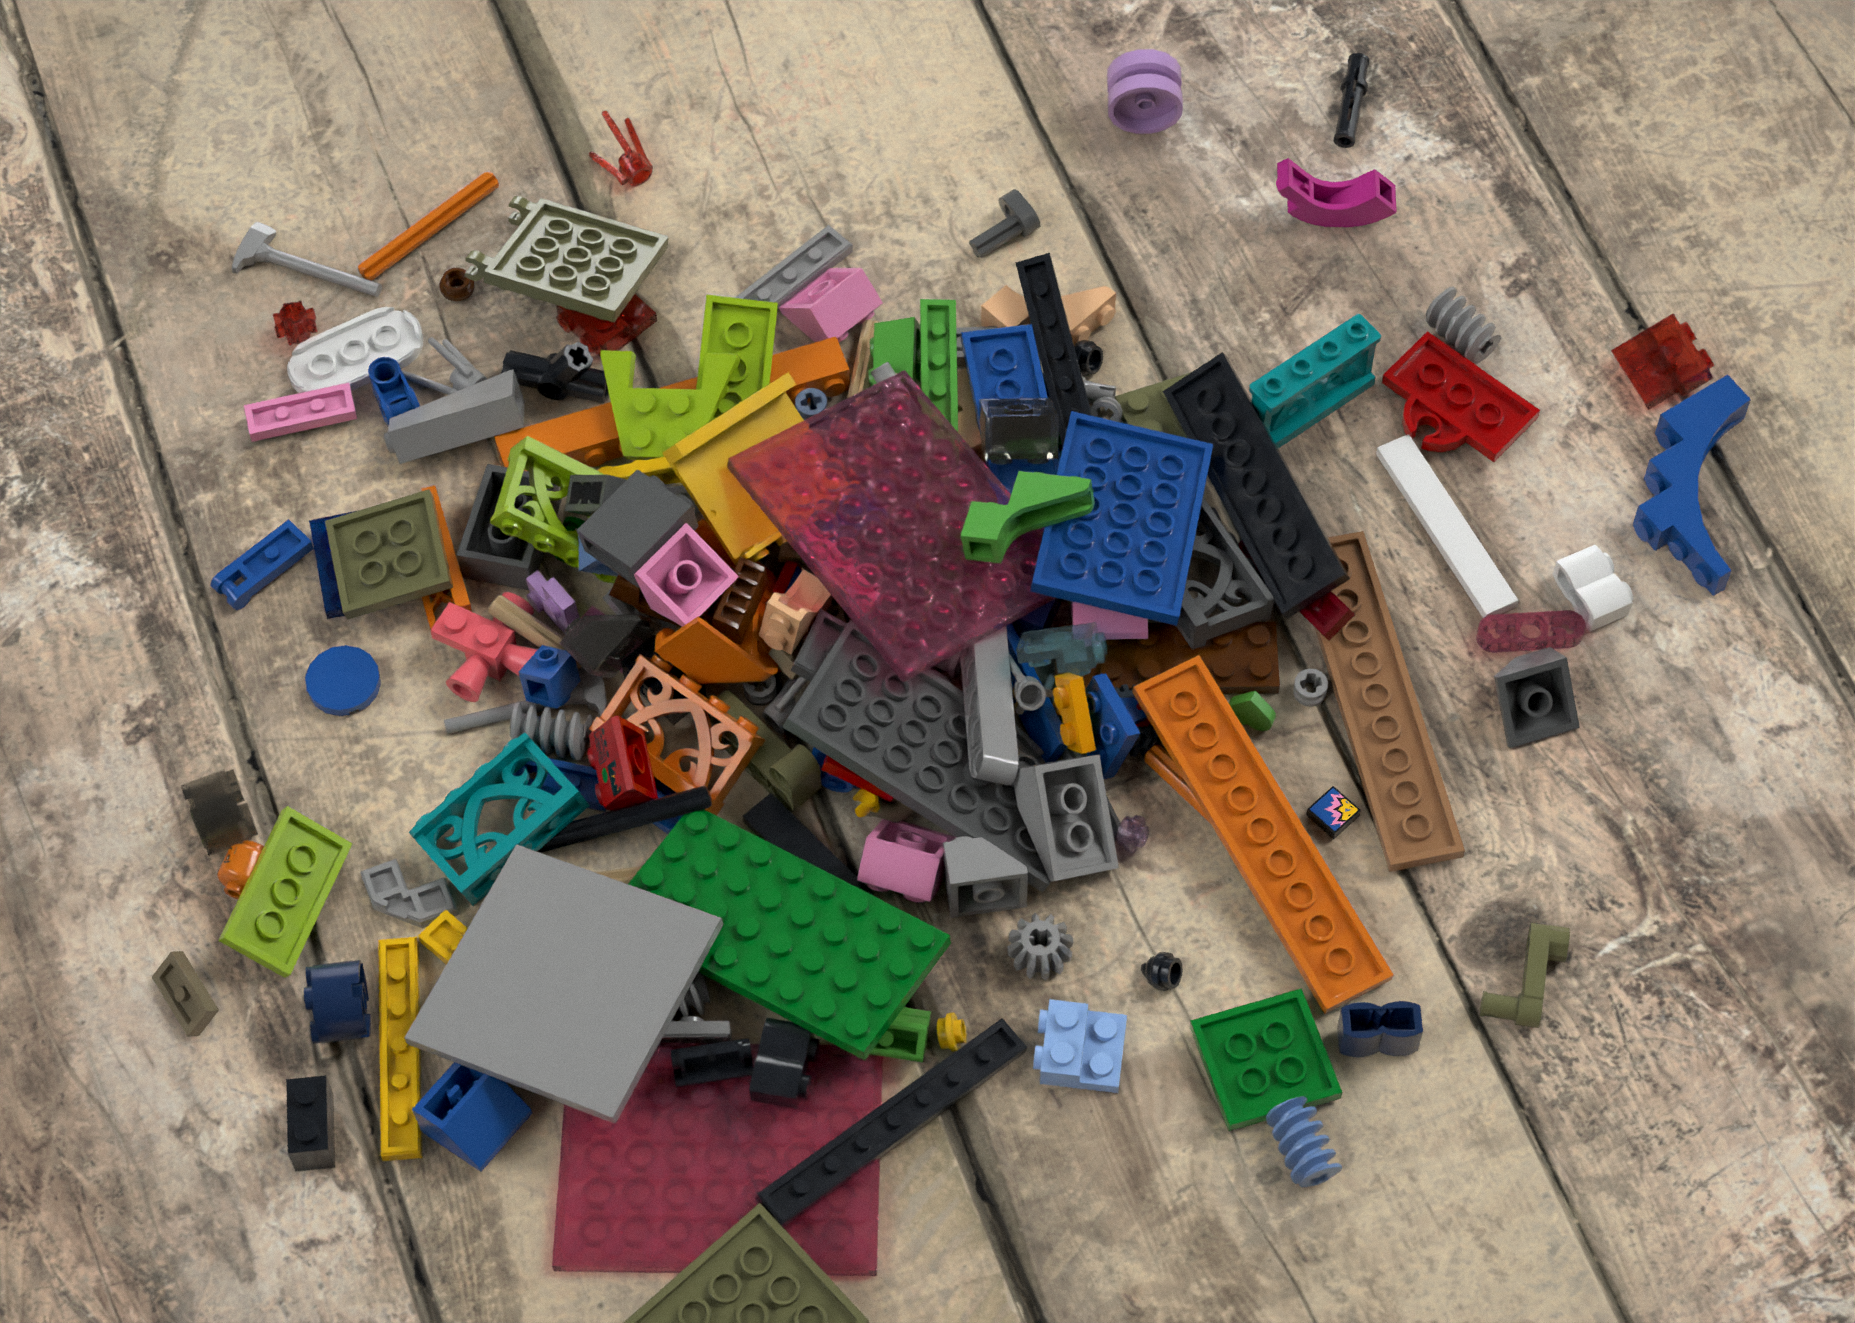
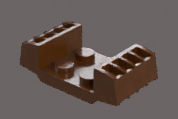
[609,557,769,644]

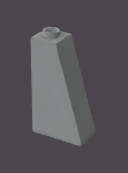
[384,370,525,464]

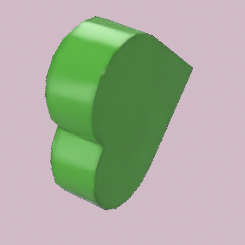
[1229,691,1276,731]

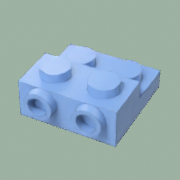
[1033,999,1127,1093]

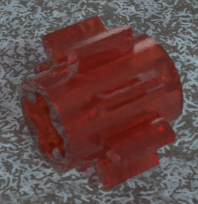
[273,301,318,346]

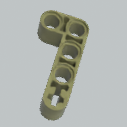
[707,690,822,812]

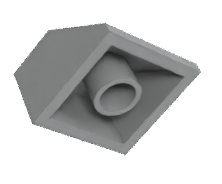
[943,836,1028,918]

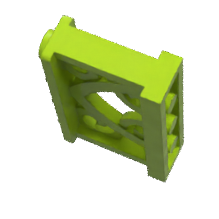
[490,436,617,584]

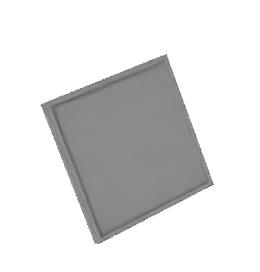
[404,844,723,1124]

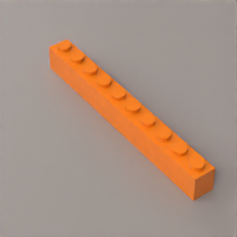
[494,336,850,471]

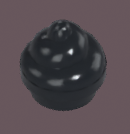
[1074,340,1103,376]
[1141,952,1183,991]

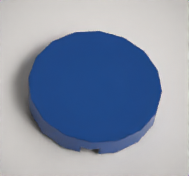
[305,645,381,716]

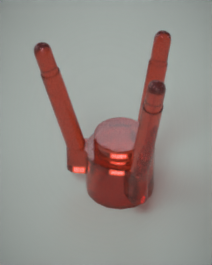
[589,110,653,187]

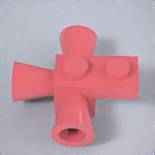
[431,592,538,702]

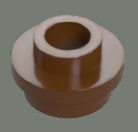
[439,268,475,301]

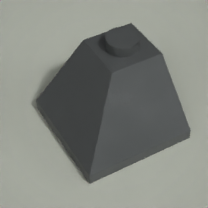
[1494,647,1580,748]

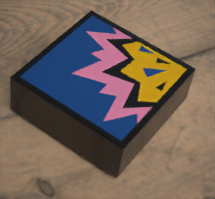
[1306,786,1361,839]

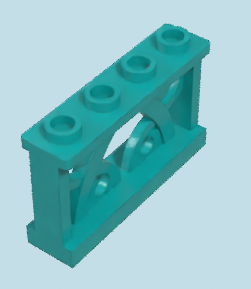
[1249,314,1381,449]
[409,733,590,906]

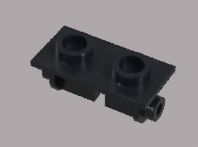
[671,1038,753,1088]

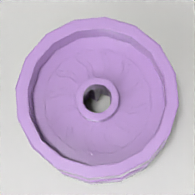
[1107,49,1183,134]

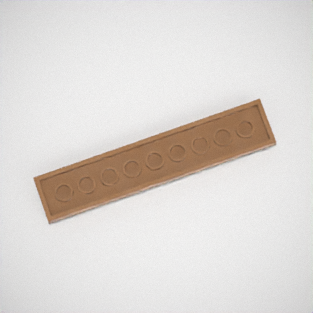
[1315,531,1465,872]

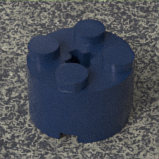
[304,960,371,1044]

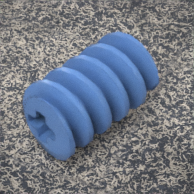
[1266,1096,1342,1187]

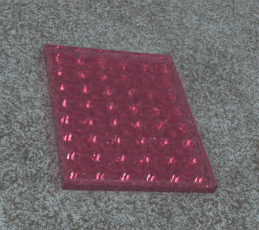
[727,370,1056,682]
[552,1043,883,1276]

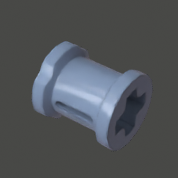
[795,388,828,423]

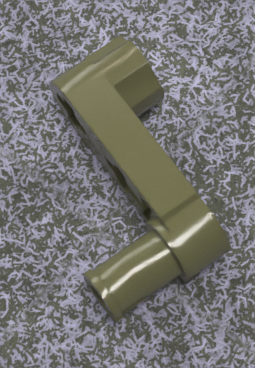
[1480,922,1570,1028]

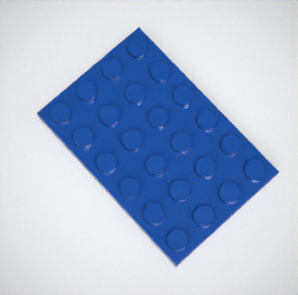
[1030,411,1213,626]

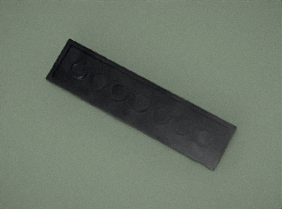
[1163,352,1350,619]

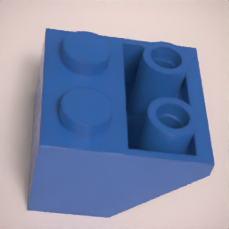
[412,1062,533,1172]

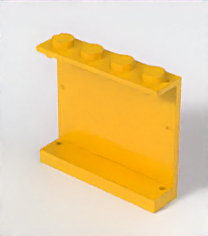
[663,372,860,565]

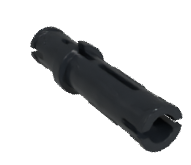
[1333,53,1370,148]

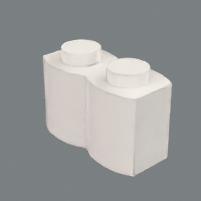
[1553,545,1633,632]

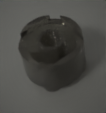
[181,769,258,856]

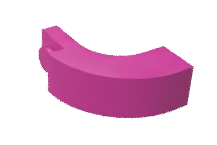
[1276,158,1397,227]

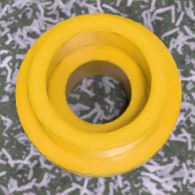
[937,1012,967,1052]

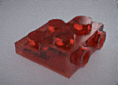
[556,294,657,358]
[1611,314,1714,410]

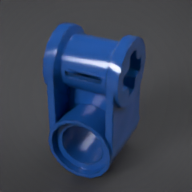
[368,357,420,427]

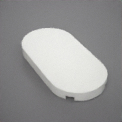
[287,307,423,393]

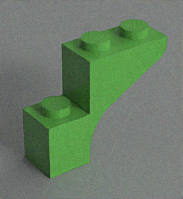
[961,471,1095,563]

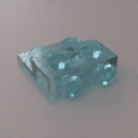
[1016,622,1107,676]

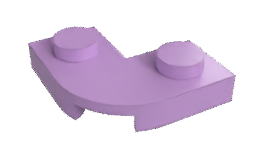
[526,570,581,634]

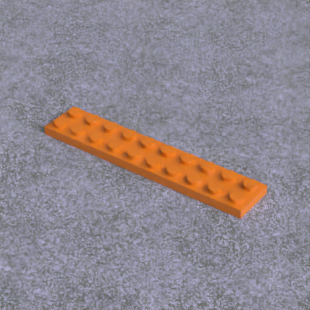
[1132,655,1394,1014]

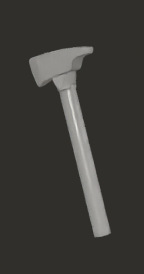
[232,222,382,297]
[444,660,607,734]

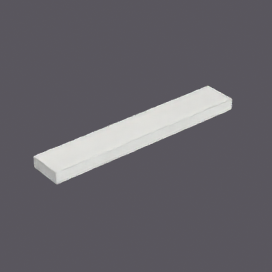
[1376,434,1518,621]

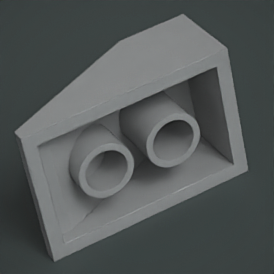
[1013,755,1119,882]

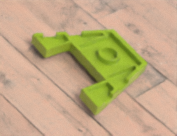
[600,350,740,460]

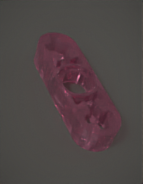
[1476,610,1586,653]

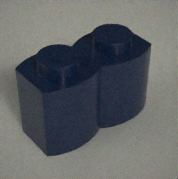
[1337,1001,1423,1057]

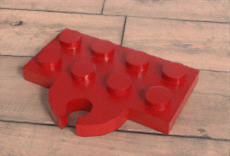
[1382,331,1540,462]

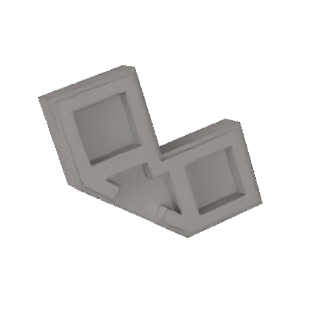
[360,859,458,928]

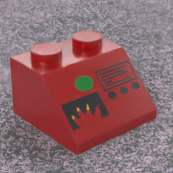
[587,716,658,811]

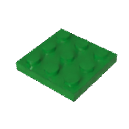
[1190,988,1342,1131]

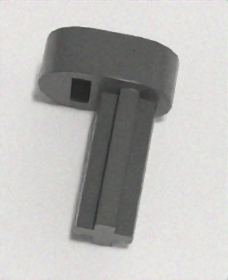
[969,189,1041,258]

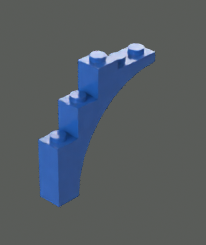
[1632,374,1751,596]

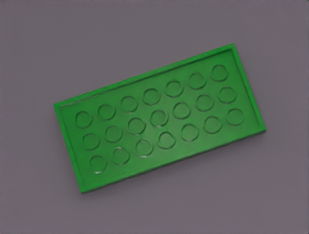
[628,809,951,1061]

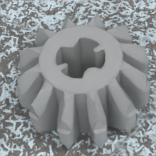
[1008,912,1073,981]

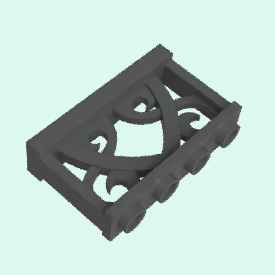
[1176,497,1275,650]

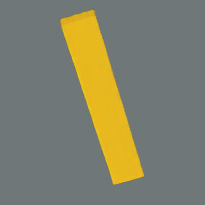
[378,937,423,1161]

